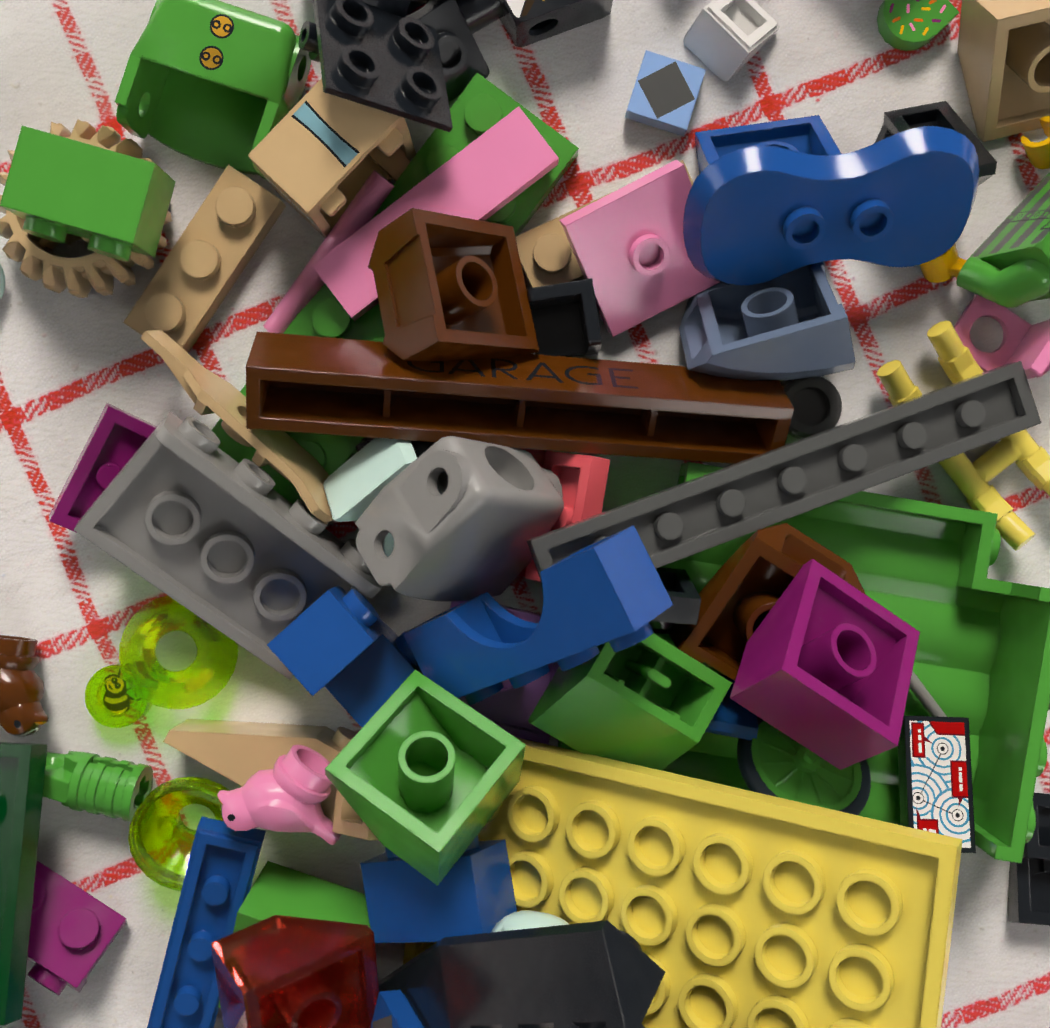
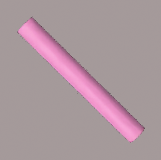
[263,170,395,334]

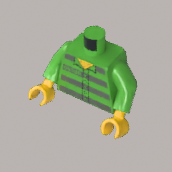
[919,116,1050,308]

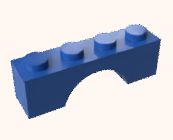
[403,525,673,705]

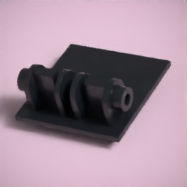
[299,0,453,132]

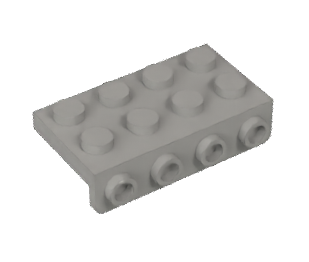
[74,412,382,680]

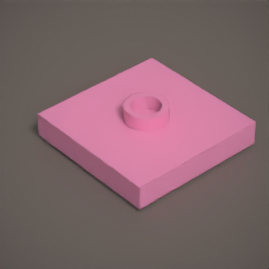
[560,160,720,337]

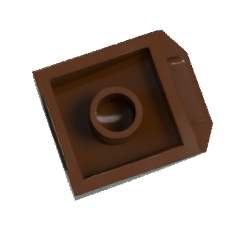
[368,208,539,362]
[669,523,866,681]

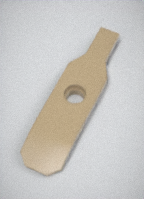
[140,330,333,524]

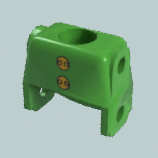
[115,0,311,180]

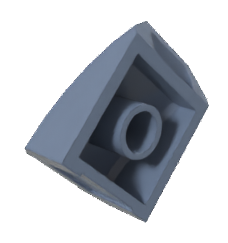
[679,262,856,380]

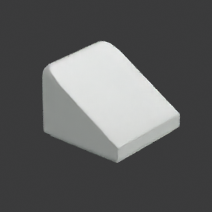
[683,0,780,82]

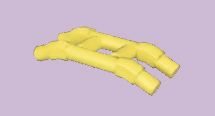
[877,321,1050,551]

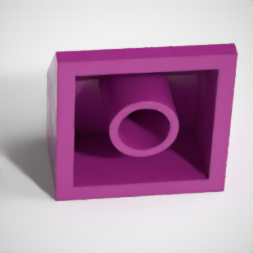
[730,559,920,770]

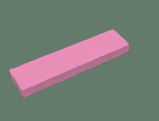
[312,106,559,321]

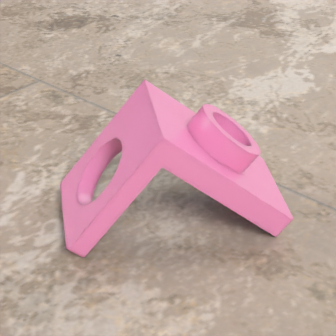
[954,294,1050,379]

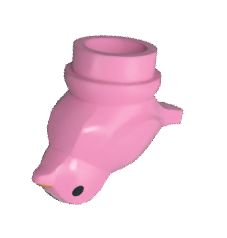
[217,745,341,845]

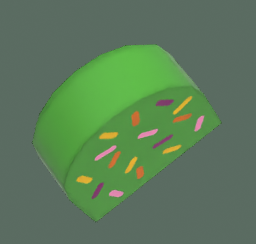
[877,0,959,51]

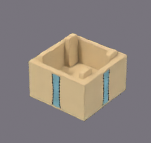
[248,78,416,238]

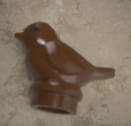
[0,635,49,737]

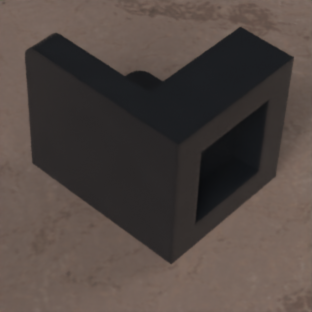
[527,278,602,357]

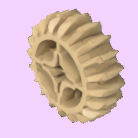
[0,119,172,298]

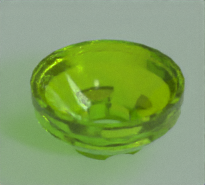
[119,595,238,709]
[128,777,230,891]

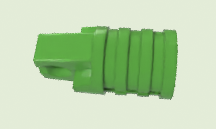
[43,751,153,823]

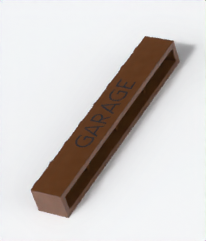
[246,332,794,464]

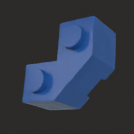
[267,585,423,727]

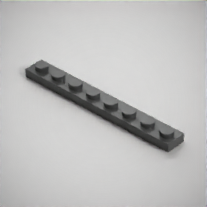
[526,361,1041,583]

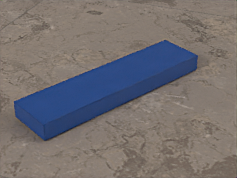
[147,816,266,1028]

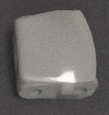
[355,436,564,601]

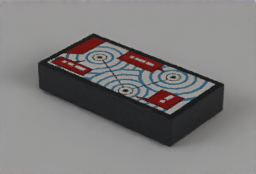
[898,715,976,853]

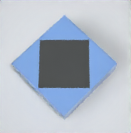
[625,50,706,137]

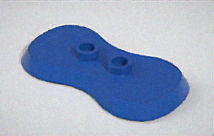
[683,126,979,285]

